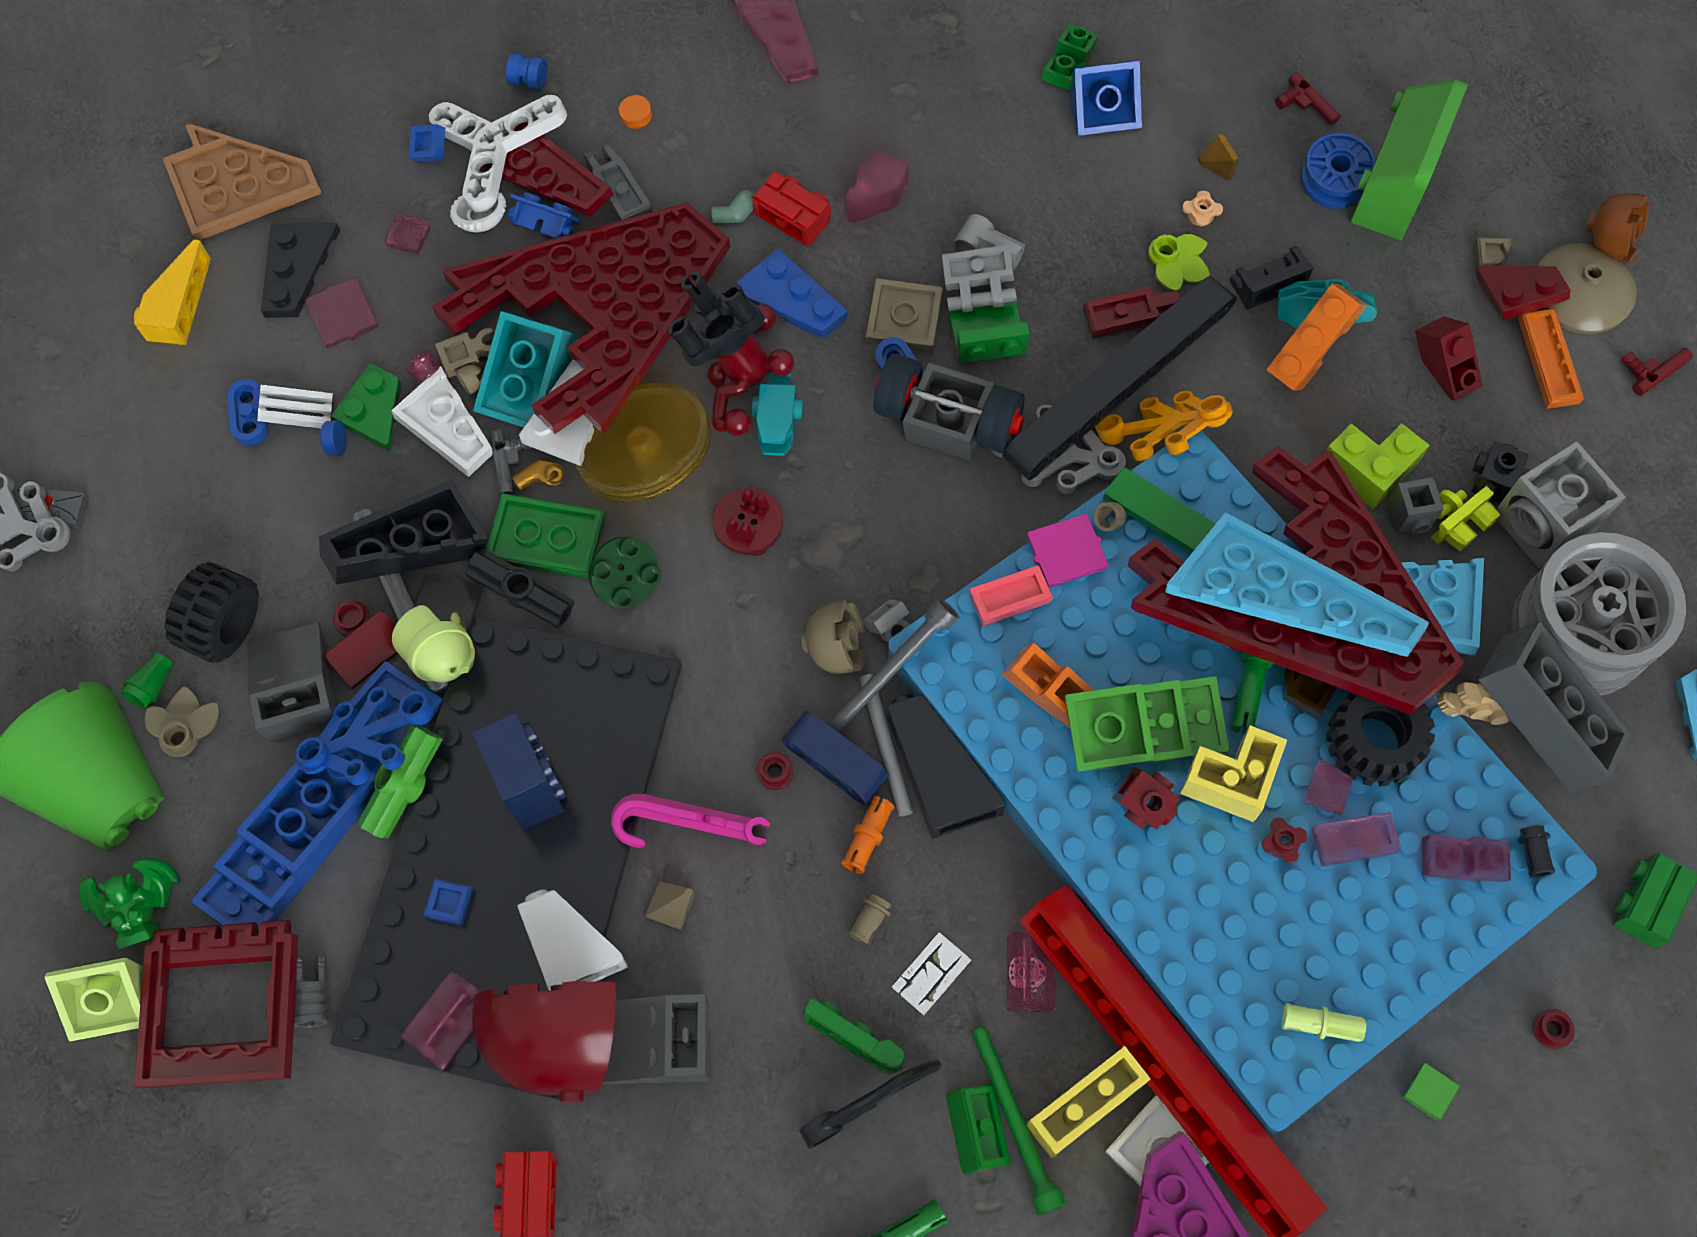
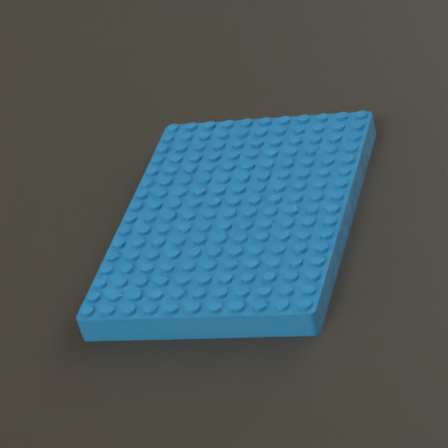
[888,430,1597,1136]

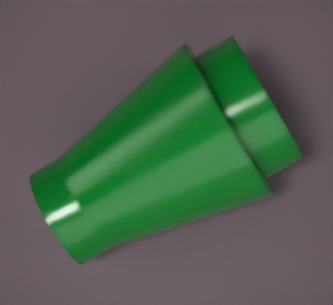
[120,653,174,709]

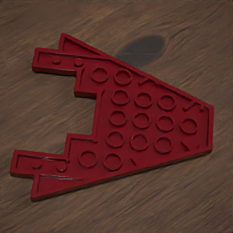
[432,202,730,434]
[1128,446,1464,714]

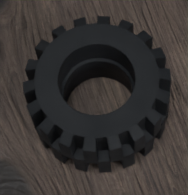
[164,562,259,663]
[1326,692,1435,787]

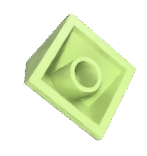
[45,958,143,1042]

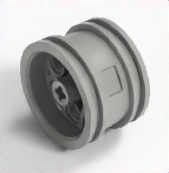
[1510,532,1686,696]

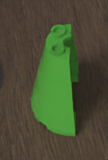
[0,682,165,851]

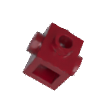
[1112,767,1180,830]

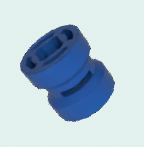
[506,52,548,91]

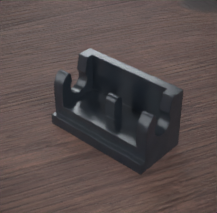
[1229,246,1314,310]

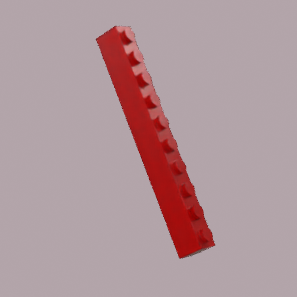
[1020,884,1328,1237]

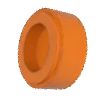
[619,95,652,129]

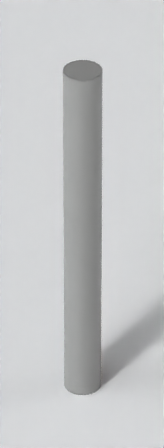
[859,674,913,817]

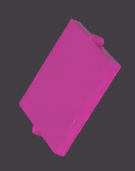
[1027,514,1109,587]

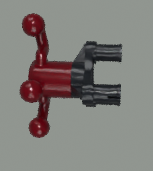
[668,271,795,436]

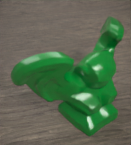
[78,857,180,949]

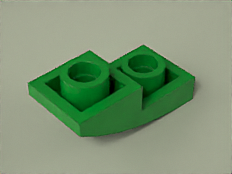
[1041,23,1099,91]

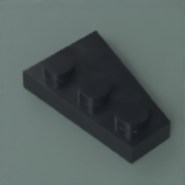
[261,223,340,318]

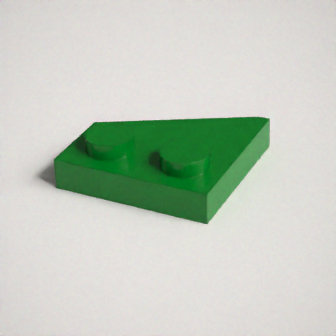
[331,363,401,451]

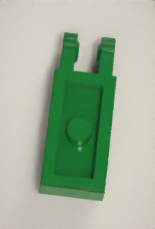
[803,998,905,1075]

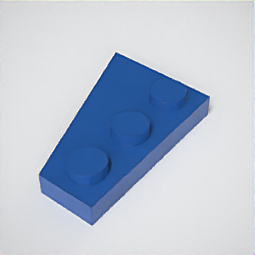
[735,248,848,338]

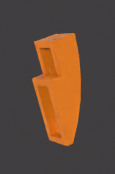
[1001,643,1094,728]

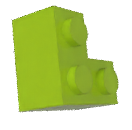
[1326,423,1430,509]

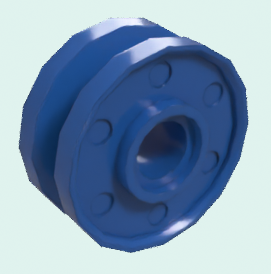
[1300,133,1376,209]

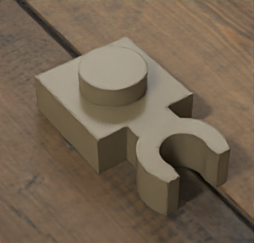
[435,328,494,378]

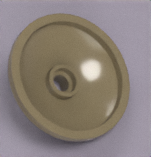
[1537,243,1637,335]

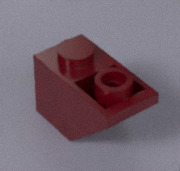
[1415,316,1483,401]

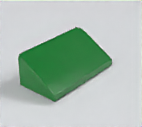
[946,1084,1011,1174]

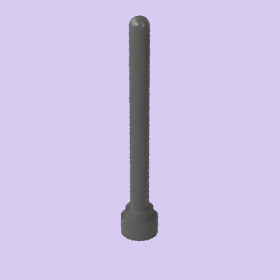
[827,597,960,732]

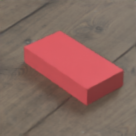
[969,565,1053,627]

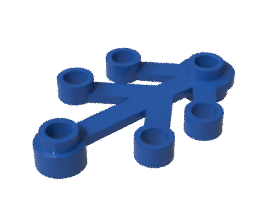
[295,686,433,786]

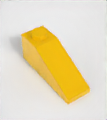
[134,240,211,345]

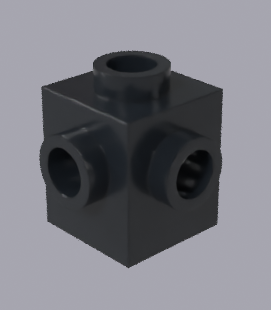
[1471,441,1530,503]

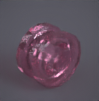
[405,350,441,383]

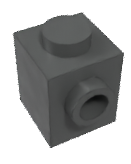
[1387,477,1444,534]

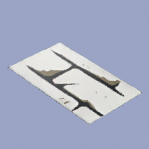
[892,932,971,1015]

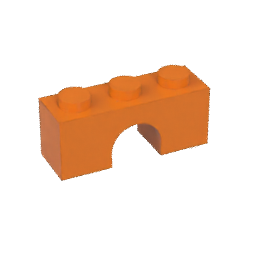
[1266,283,1368,391]

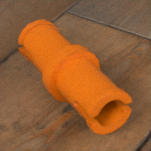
[841,796,895,874]

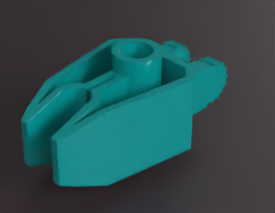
[1277,279,1378,328]
[752,372,803,456]

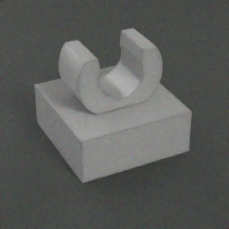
[862,599,909,644]

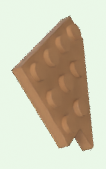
[162,124,322,240]

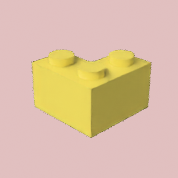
[1180,726,1287,822]

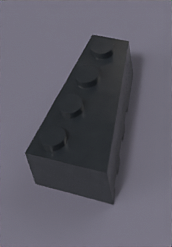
[319,480,487,585]

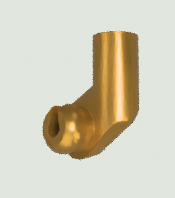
[511,460,564,492]

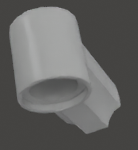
[953,214,1025,270]

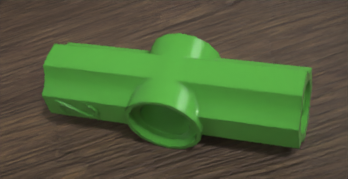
[357,724,443,839]

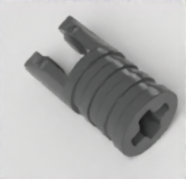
[294,954,328,1028]

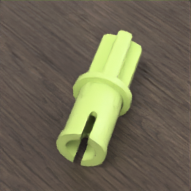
[1281,1003,1366,1042]

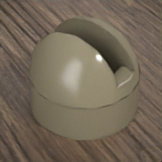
[455,365,483,395]
[1094,501,1127,532]

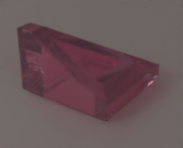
[1304,760,1353,815]

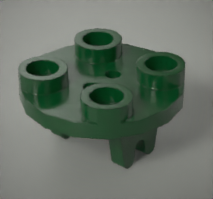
[589,536,661,610]

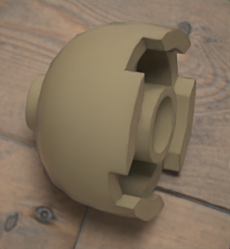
[801,600,866,674]

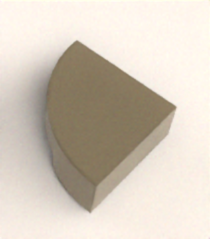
[1474,238,1511,269]

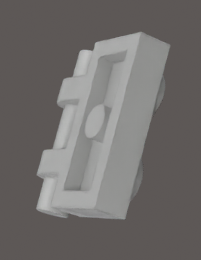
[942,244,1017,313]

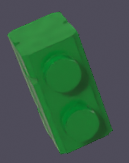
[1613,853,1697,948]

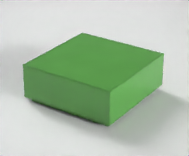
[1402,1063,1460,1121]

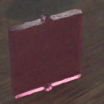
[305,278,379,348]

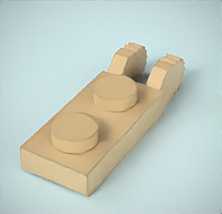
[1436,682,1509,725]

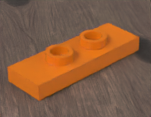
[1518,308,1584,409]

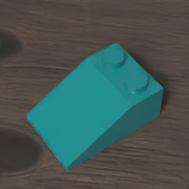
[473,311,578,427]

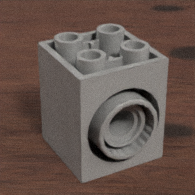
[1497,441,1626,569]

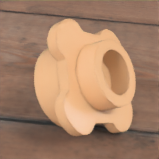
[1183,191,1223,226]

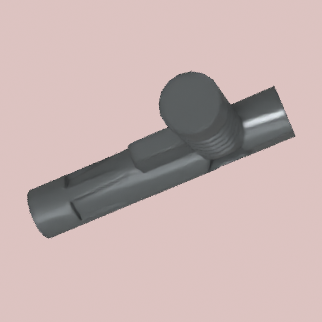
[490,429,533,496]

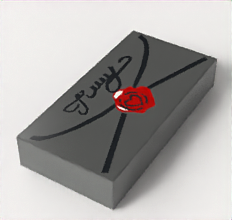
[14,486,89,529]

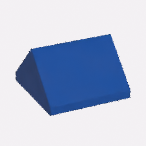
[1069,60,1142,135]

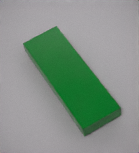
[1103,467,1215,554]

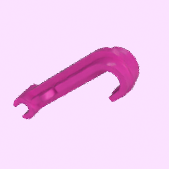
[611,794,770,849]

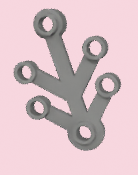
[991,405,1126,494]
[0,473,70,572]

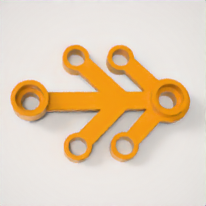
[1095,391,1233,461]

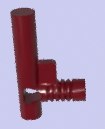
[1275,72,1341,125]
[1621,348,1693,396]

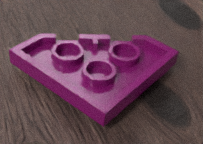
[1131,1131,1249,1237]

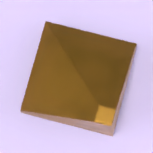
[1198,134,1238,180]

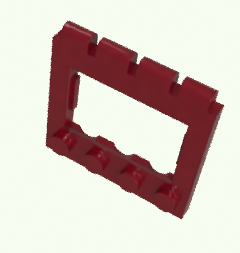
[134,919,298,1089]

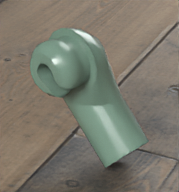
[712,190,754,223]

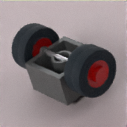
[873,354,1025,461]

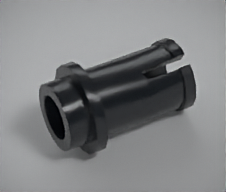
[1517,825,1555,878]

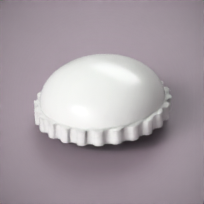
[450,189,506,232]

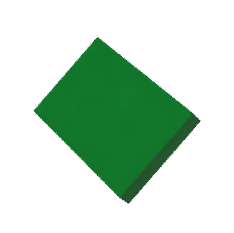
[486,493,606,579]

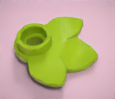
[1148,234,1210,291]

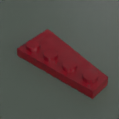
[480,122,614,217]

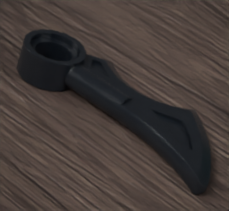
[799,1060,941,1149]

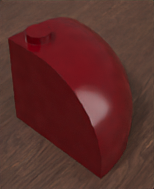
[472,981,616,1103]

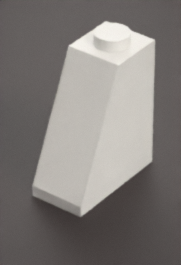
[517,890,628,991]

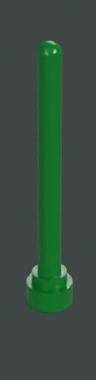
[972,1026,1067,1216]

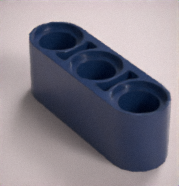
[781,710,889,805]

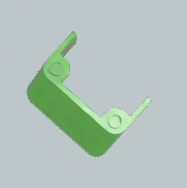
[1351,79,1468,241]

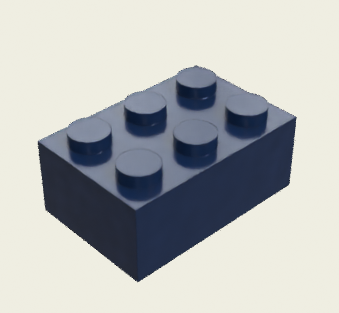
[473,713,566,831]

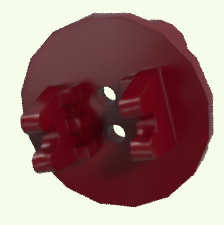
[712,487,784,556]

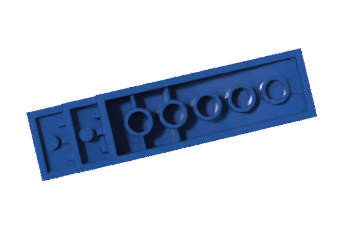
[190,661,443,935]

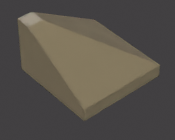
[645,881,695,931]

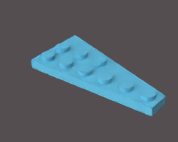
[1165,512,1429,657]
[1401,558,1484,656]

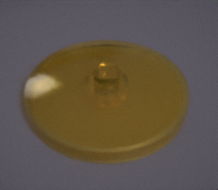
[575,382,711,502]

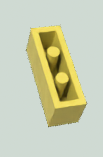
[1026,1046,1150,1159]

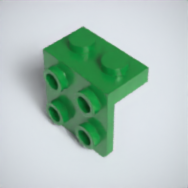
[948,301,1029,364]

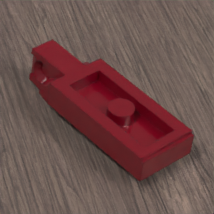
[1083,287,1180,338]

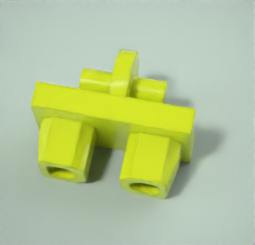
[1431,486,1501,552]

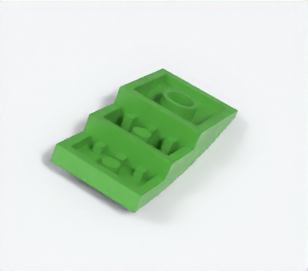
[1065,676,1230,772]

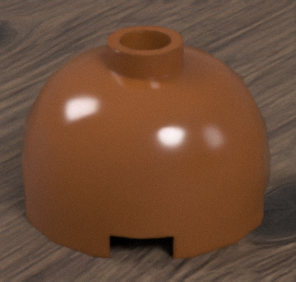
[1587,193,1650,263]

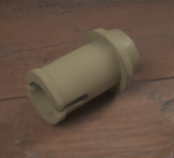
[848,894,891,946]

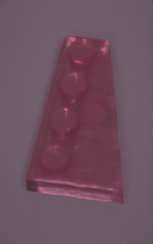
[732,0,818,83]

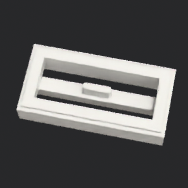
[257,385,333,428]

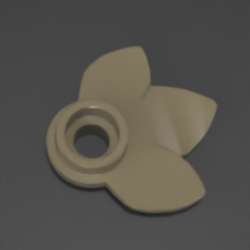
[145,687,220,758]

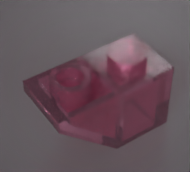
[844,150,910,223]

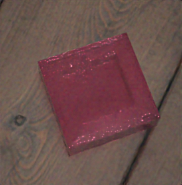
[385,213,431,255]

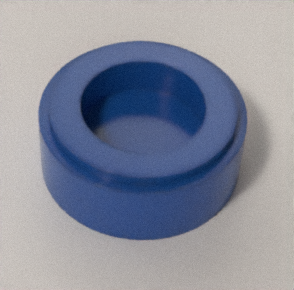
[320,420,347,456]

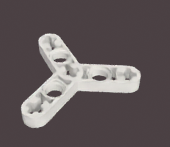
[429,95,567,212]

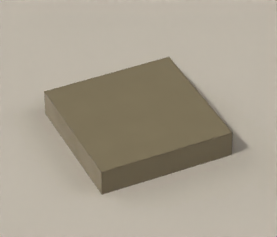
[866,278,943,353]

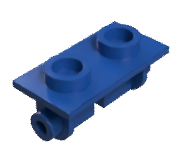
[508,192,581,238]

